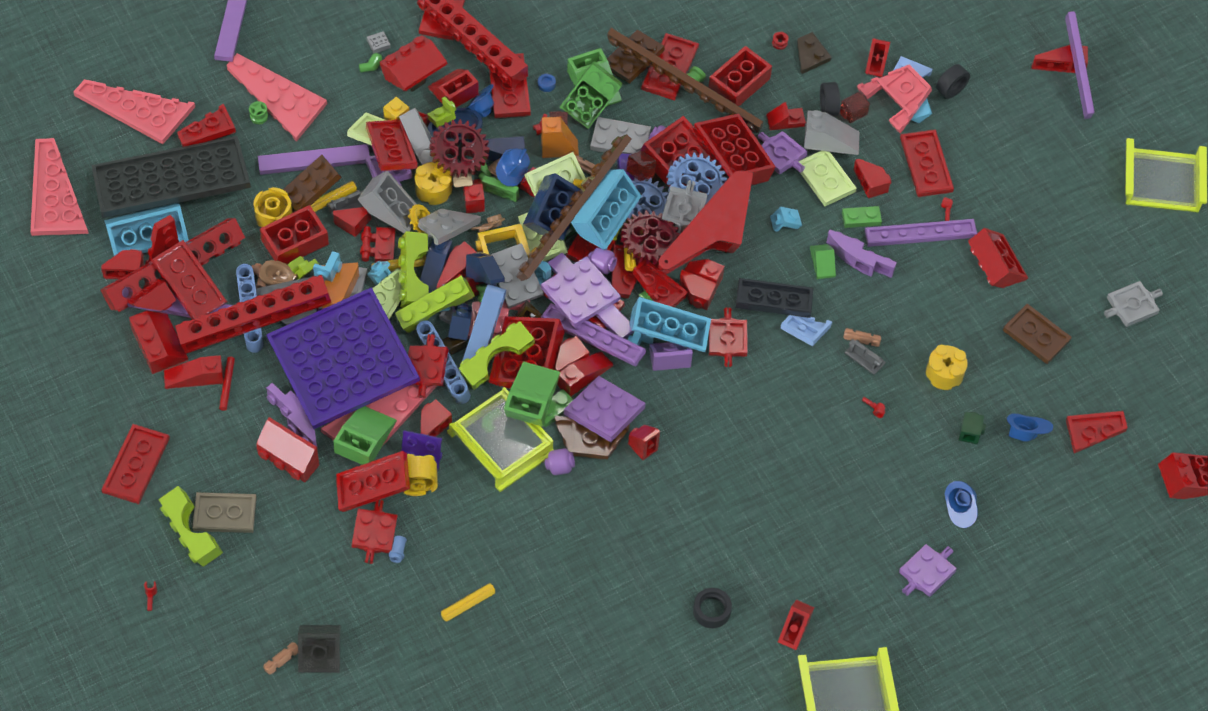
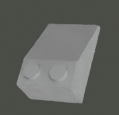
[804,110,860,155]
[357,171,418,233]

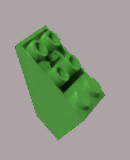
[567,48,622,106]
[560,61,622,129]
[504,362,561,426]
[333,406,397,465]

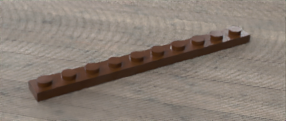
[607,28,763,133]
[516,134,632,281]

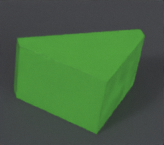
[810,244,836,279]

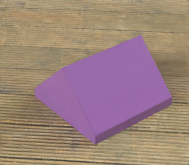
[649,342,692,371]

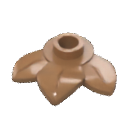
[471,214,505,232]

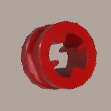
[772,32,789,50]

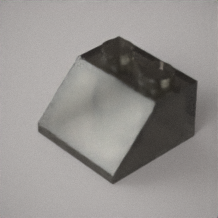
[298,625,341,673]

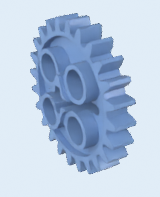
[667,153,727,205]
[624,176,668,223]

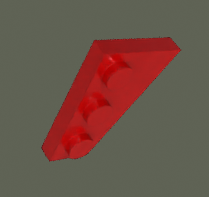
[177,104,236,147]
[145,215,179,264]
[1066,411,1128,453]

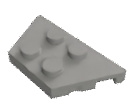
[418,209,481,245]

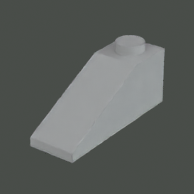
[399,107,434,165]

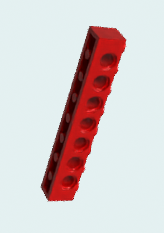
[417,0,528,88]
[100,218,245,312]
[175,275,332,354]

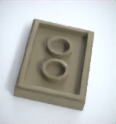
[193,492,257,533]

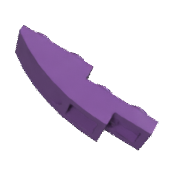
[827,230,897,278]
[266,383,317,447]

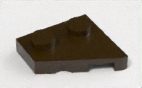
[797,32,831,74]

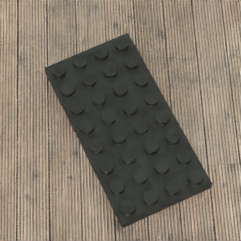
[91,136,251,218]

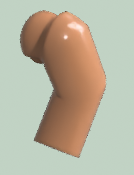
[251,263,266,288]

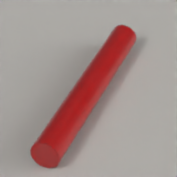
[219,357,235,411]

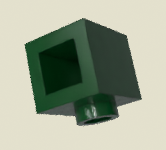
[958,412,986,445]

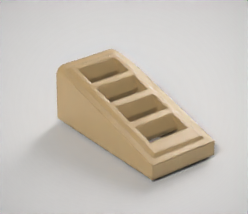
[452,172,473,187]

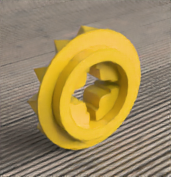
[407,204,430,233]

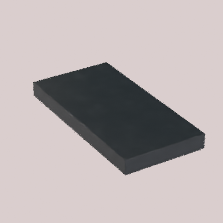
[735,278,814,318]

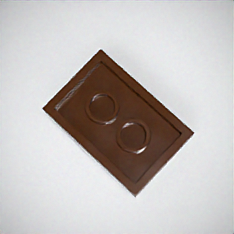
[607,30,665,84]
[283,154,342,211]
[1003,304,1072,364]

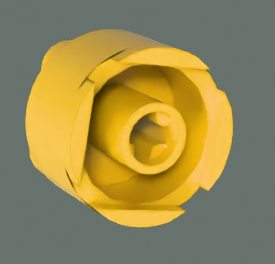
[415,162,452,205]
[253,187,293,227]
[926,345,967,390]
[404,454,438,496]

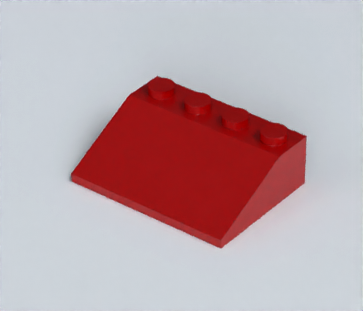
[694,114,776,185]
[639,116,726,193]
[489,316,565,389]

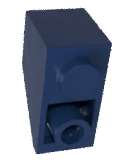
[466,252,505,286]
[448,303,472,341]

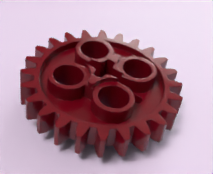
[429,119,490,178]
[620,210,681,265]

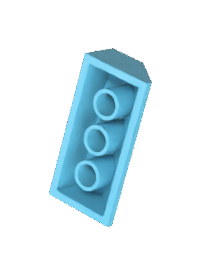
[571,169,641,249]
[104,203,189,256]
[629,297,711,352]

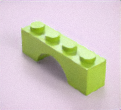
[398,231,429,308]
[395,276,475,333]
[459,321,535,390]
[158,486,223,567]

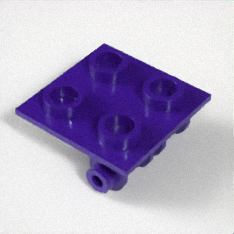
[401,430,443,470]

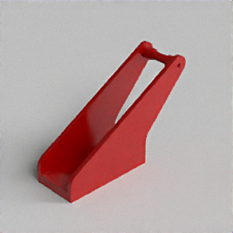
[655,171,753,275]

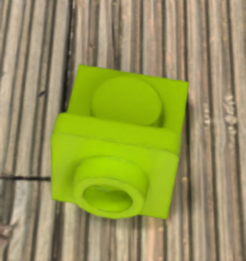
[427,97,456,128]
[287,256,319,280]

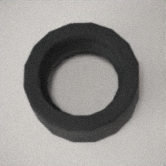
[936,64,970,99]
[820,82,840,116]
[693,587,732,629]

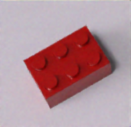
[708,46,772,106]
[260,205,329,265]

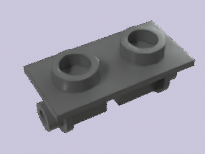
[326,190,363,216]
[844,339,886,375]

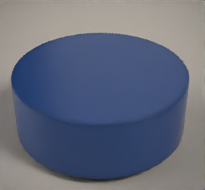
[538,74,556,92]

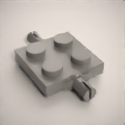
[662,180,707,233]
[1104,281,1163,327]

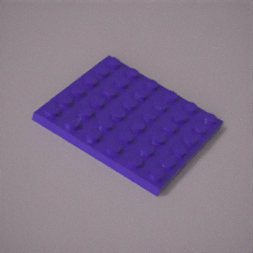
[266,287,420,430]

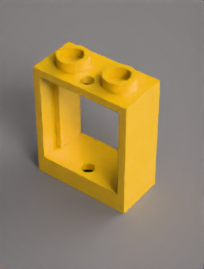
[475,224,530,259]

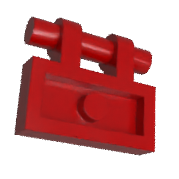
[360,226,395,263]

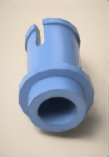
[389,536,407,563]

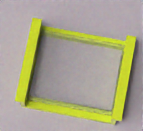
[1125,138,1207,212]
[447,387,554,492]
[798,647,899,711]

